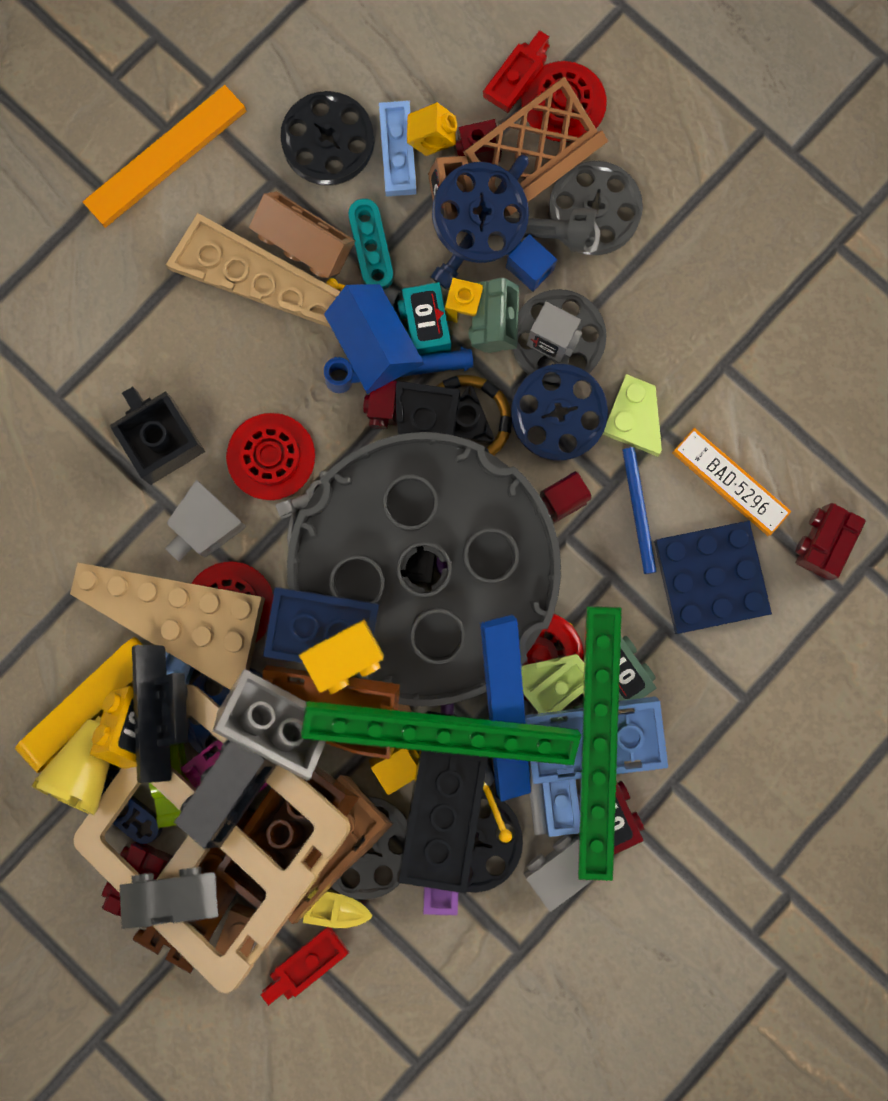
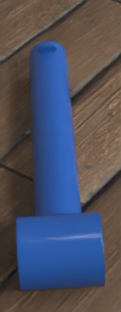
[324,347,473,393]

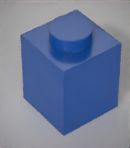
[506,234,557,292]

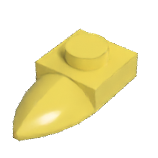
[303,888,372,928]

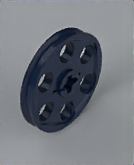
[432,162,529,263]
[511,364,608,460]

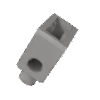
[165,480,246,562]

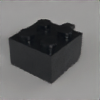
[110,386,206,485]

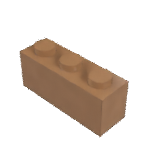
[249,191,355,278]

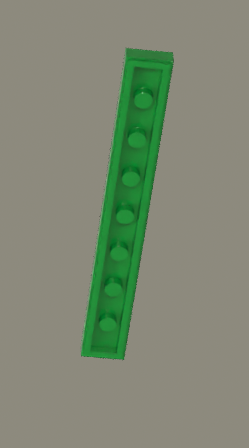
[578,606,622,881]
[301,701,581,765]

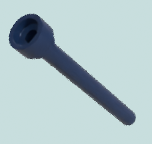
[430,155,529,291]

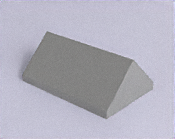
[213,669,326,781]

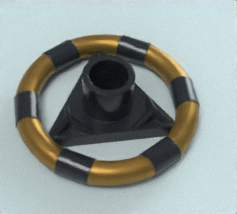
[436,375,512,456]

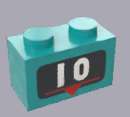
[397,282,451,355]

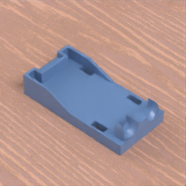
[525,696,668,784]

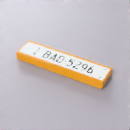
[672,428,792,536]

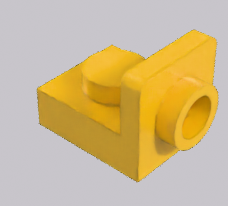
[445,278,483,323]

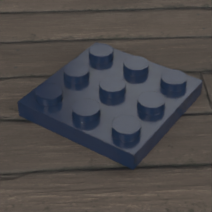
[654,520,772,634]

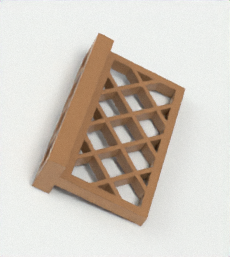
[463,77,608,217]

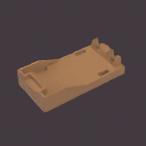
[288,775,393,924]

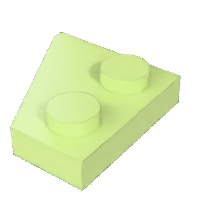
[603,374,662,457]
[521,654,584,713]

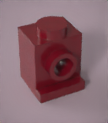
[363,381,397,429]

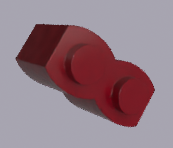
[539,471,592,524]

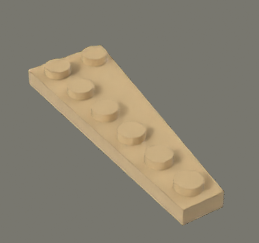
[166,213,340,328]

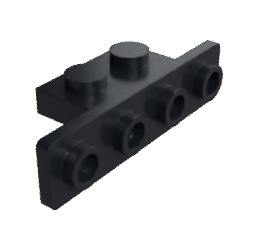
[132,645,190,783]

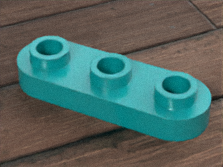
[348,199,394,289]

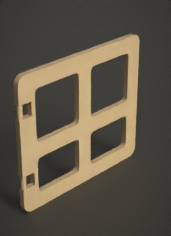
[74,685,350,993]

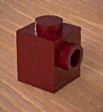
[454,119,502,163]

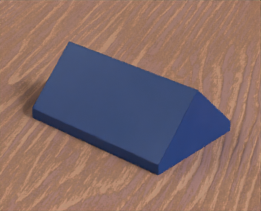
[324,284,424,394]

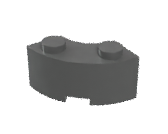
[119,867,218,929]

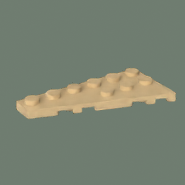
[70,563,265,690]

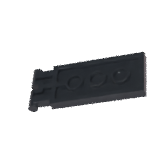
[397,711,488,894]

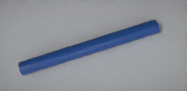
[622,447,657,574]

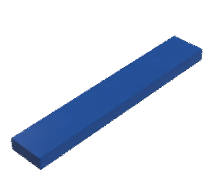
[480,615,531,802]

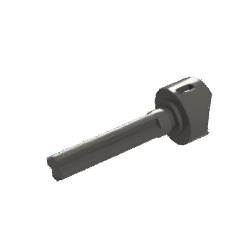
[490,208,601,253]

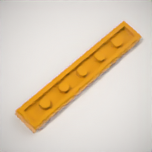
[82,85,246,228]

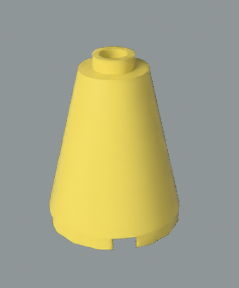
[31,716,110,815]

